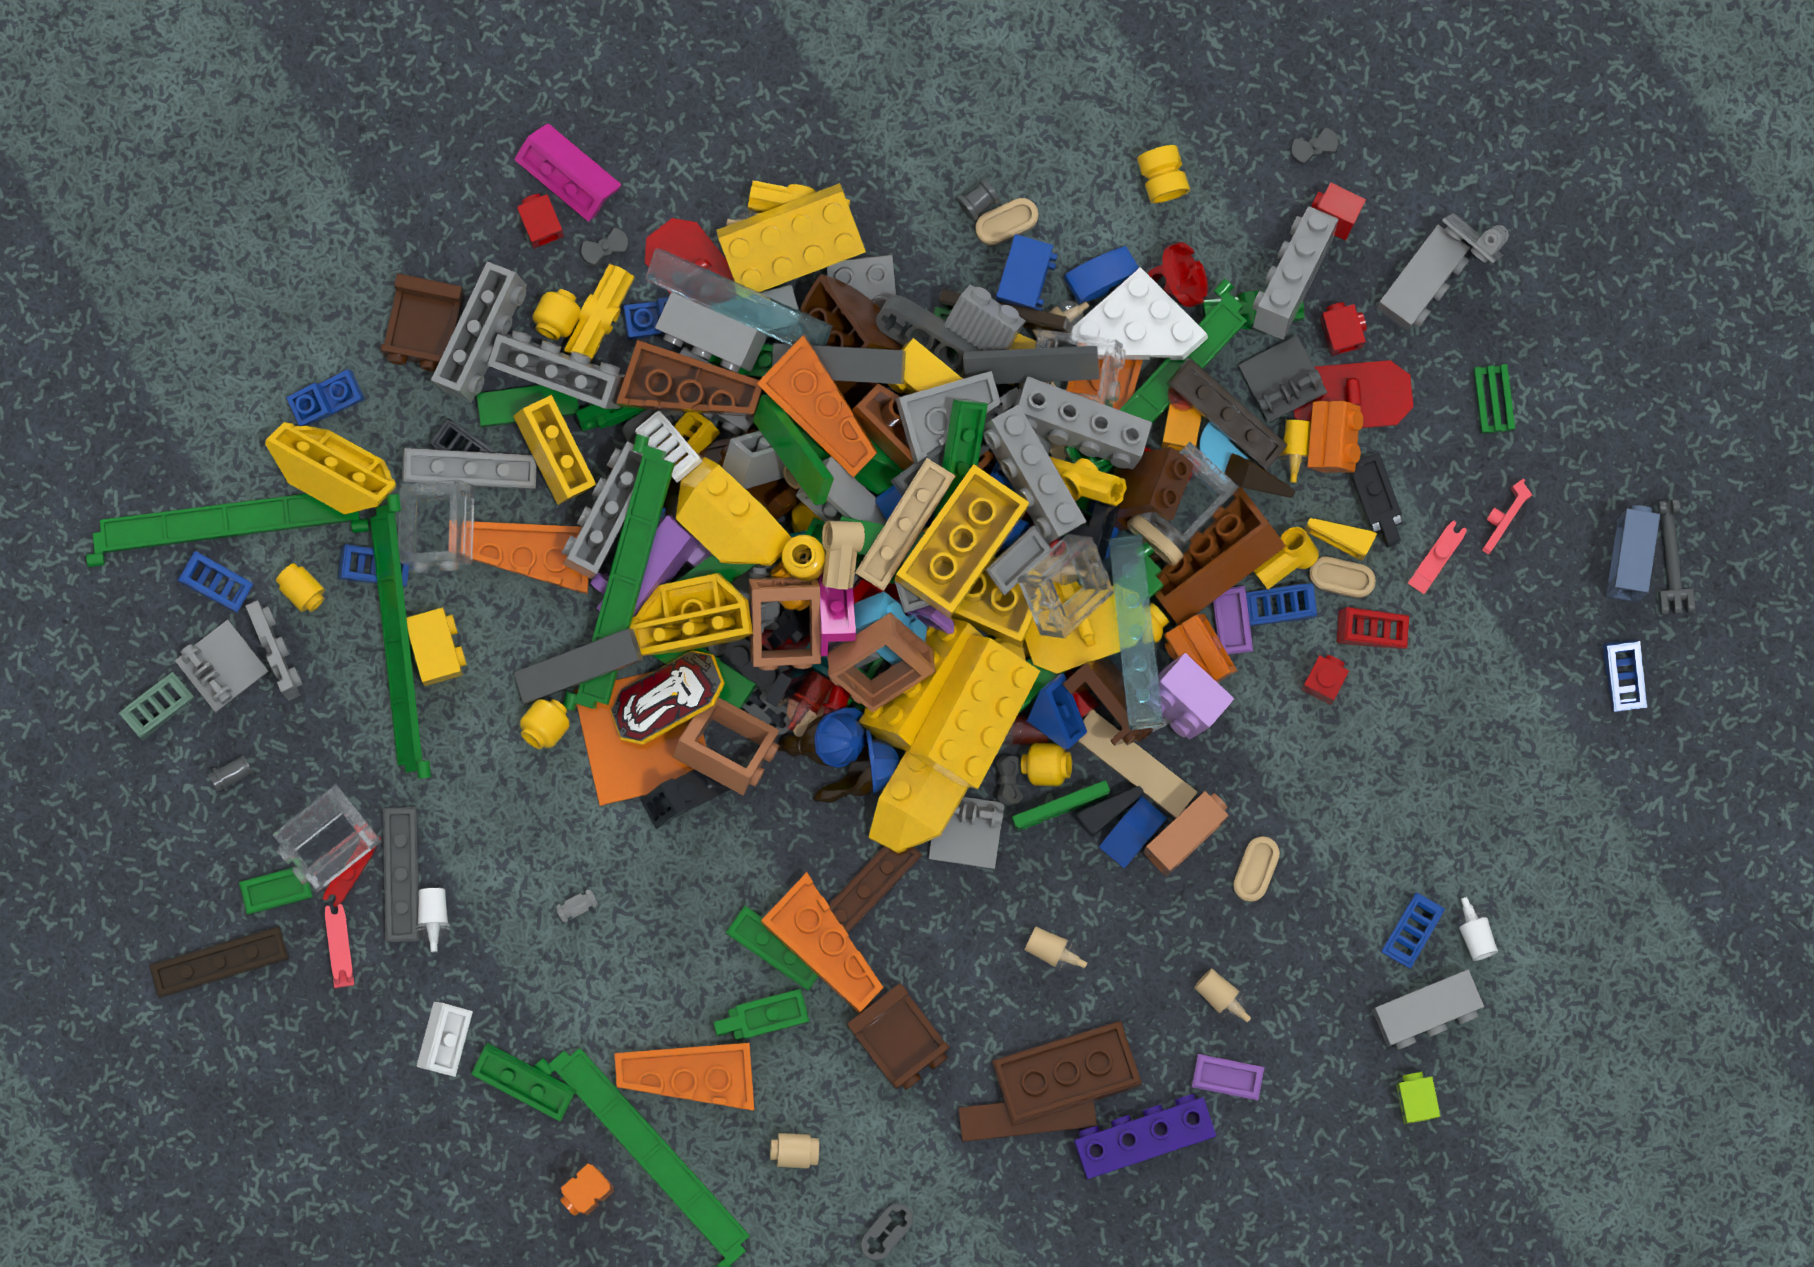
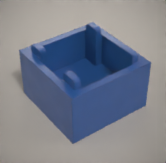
[996,234,1058,311]

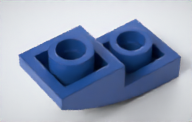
[1064,246,1139,304]
[622,295,691,340]
[286,369,365,426]

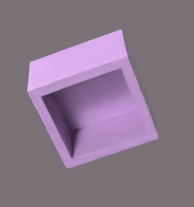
[1141,653,1234,740]

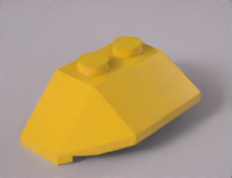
[265,422,396,514]
[676,457,792,566]
[630,573,753,656]
[869,751,969,853]

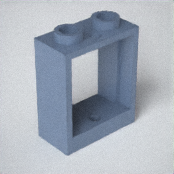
[1606,505,1660,602]

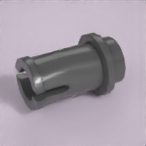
[208,754,253,792]

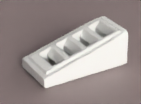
[635,411,703,483]

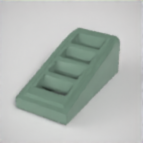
[119,672,195,741]

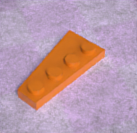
[757,335,878,477]
[456,521,589,595]
[760,872,883,1014]
[614,1043,755,1111]

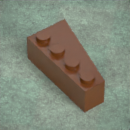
[616,340,765,417]
[851,383,995,471]
[1155,487,1286,626]

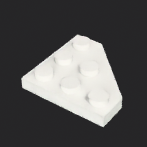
[1068,267,1208,360]

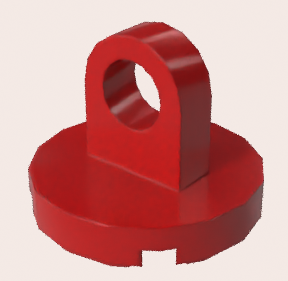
[1148,242,1208,307]

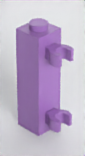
[591,515,700,617]

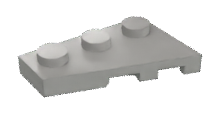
[895,371,1001,463]
[246,600,303,701]

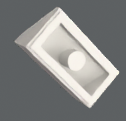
[417,1002,473,1077]

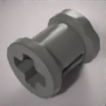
[956,178,1000,221]

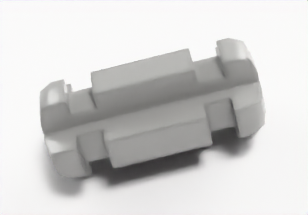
[556,890,598,922]

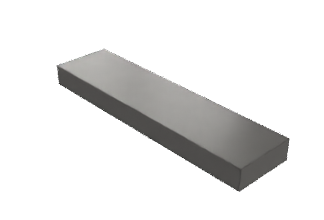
[402,448,537,489]

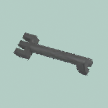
[1657,499,1695,615]

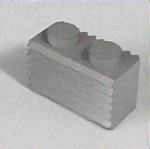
[944,285,1026,351]

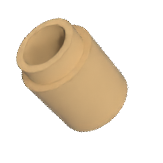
[770,1133,819,1168]

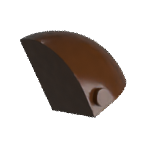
[792,274,904,409]

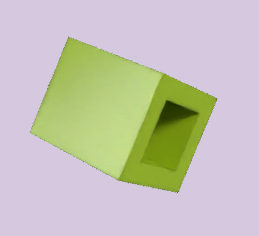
[1396,1072,1441,1124]

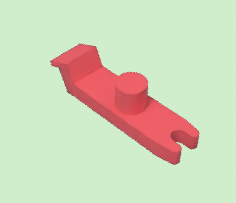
[1482,479,1532,555]
[1408,521,1467,594]
[325,904,354,988]

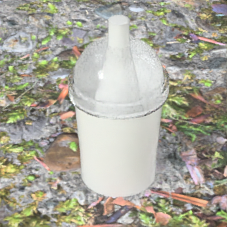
[416,888,450,952]
[1456,897,1498,961]

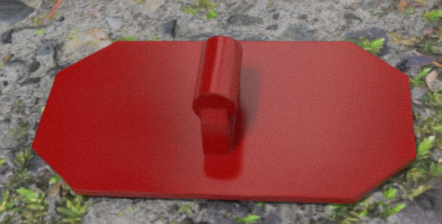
[645,218,741,307]
[1294,360,1414,428]

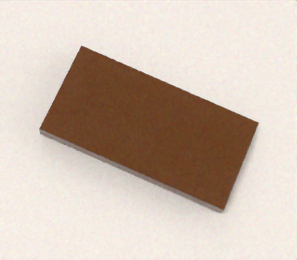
[992,1021,1142,1126]

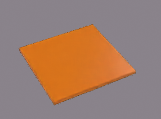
[573,672,706,806]

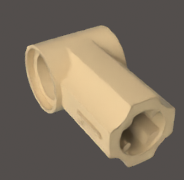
[822,521,865,590]

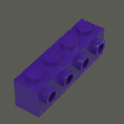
[1073,1094,1216,1180]

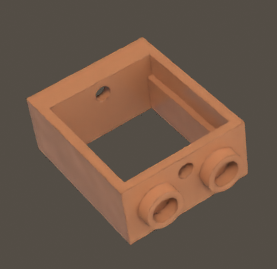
[749,577,821,670]
[828,612,936,712]
[673,697,780,796]
[1143,791,1229,877]

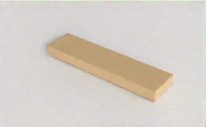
[855,458,955,591]
[1077,710,1197,819]

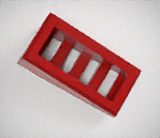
[1336,607,1409,649]

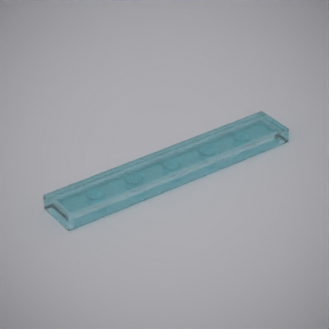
[645,248,833,346]
[1109,534,1164,730]

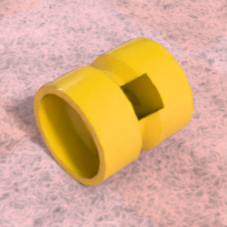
[1137,145,1190,204]

